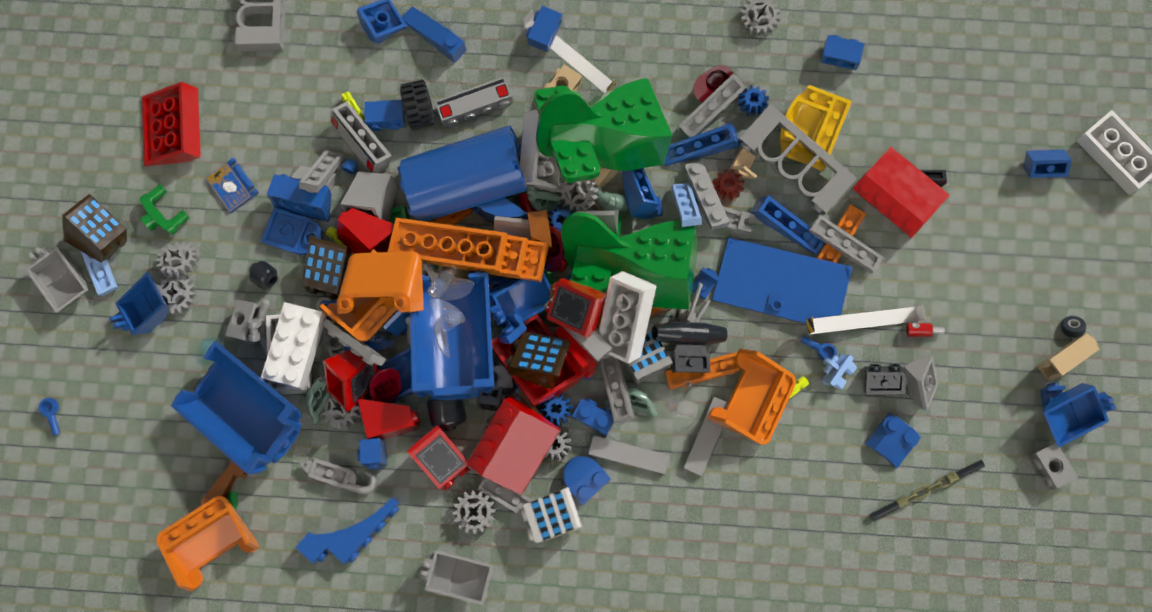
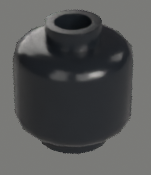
[249,261,278,289]

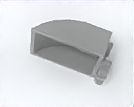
[25,246,88,313]
[420,550,494,605]

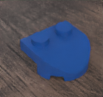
[562,456,611,506]

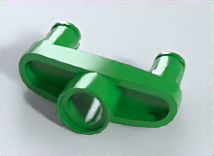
[139,183,190,235]

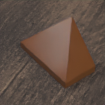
[527,209,552,248]

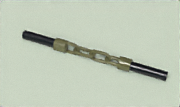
[869,460,985,521]

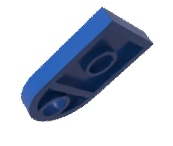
[261,207,323,256]

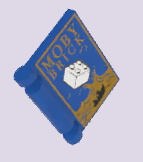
[205,158,259,213]

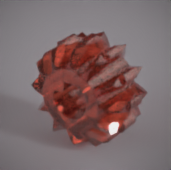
[713,169,745,201]

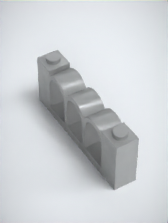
[233,0,285,52]
[739,104,857,214]

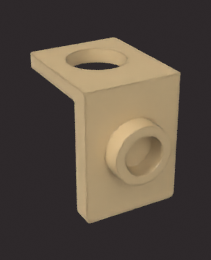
[730,147,757,179]

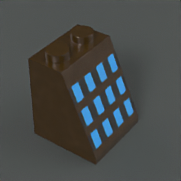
[62,194,127,263]
[301,237,353,299]
[506,332,571,390]

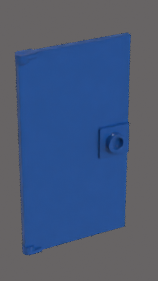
[712,237,852,332]

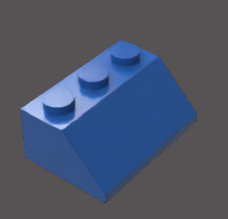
[267,174,332,222]

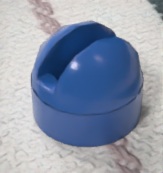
[341,159,358,175]

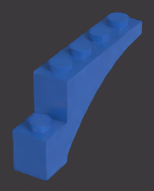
[295,497,401,564]

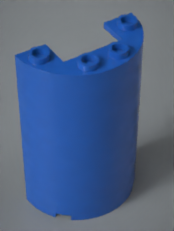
[397,125,527,222]
[410,271,494,400]
[170,341,302,474]

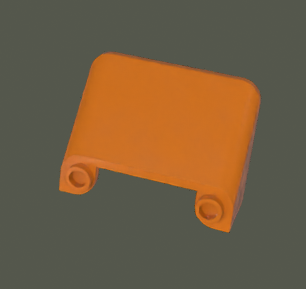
[319,249,397,342]
[337,251,424,314]
[707,348,796,445]
[156,496,260,592]

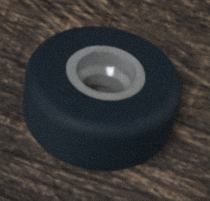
[1061,316,1086,338]

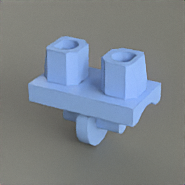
[821,353,857,389]

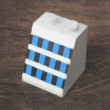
[521,488,582,544]

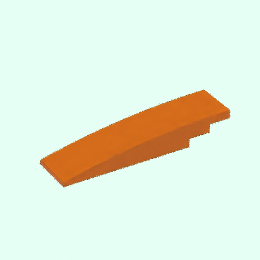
[388,218,549,282]

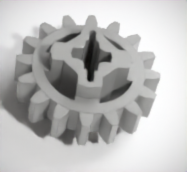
[740,0,781,36]
[558,179,599,211]
[155,241,199,278]
[156,275,197,315]
[321,395,361,429]
[452,490,496,534]

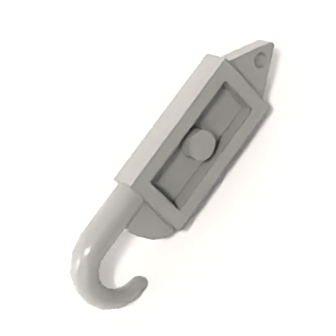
[300,458,376,494]

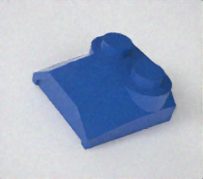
[357,0,407,43]
[865,413,921,468]

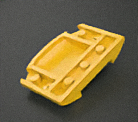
[780,85,852,172]

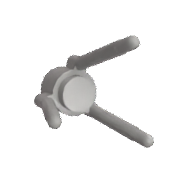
[677,283,710,322]

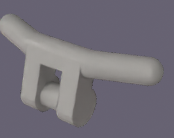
[247,299,269,355]

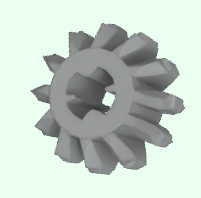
[545,432,572,462]

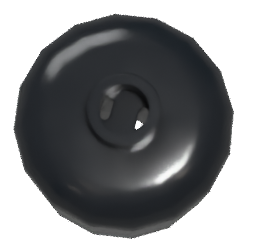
[426,398,467,431]

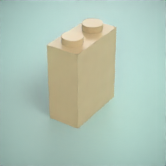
[1037,333,1100,382]

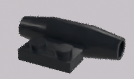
[651,321,728,373]

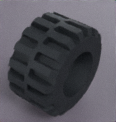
[400,79,435,130]

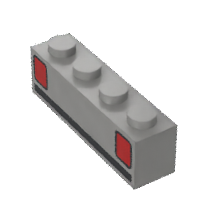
[435,76,513,127]
[330,102,391,173]

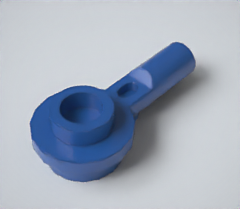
[800,335,837,361]
[38,398,61,436]

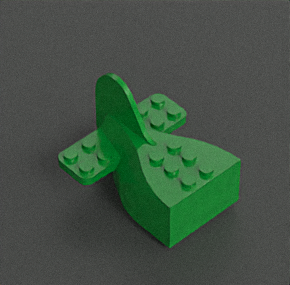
[533,78,672,183]
[561,212,698,310]

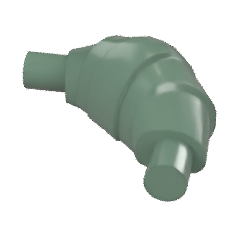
[594,185,628,213]
[526,186,565,212]
[305,379,330,423]
[605,388,658,418]

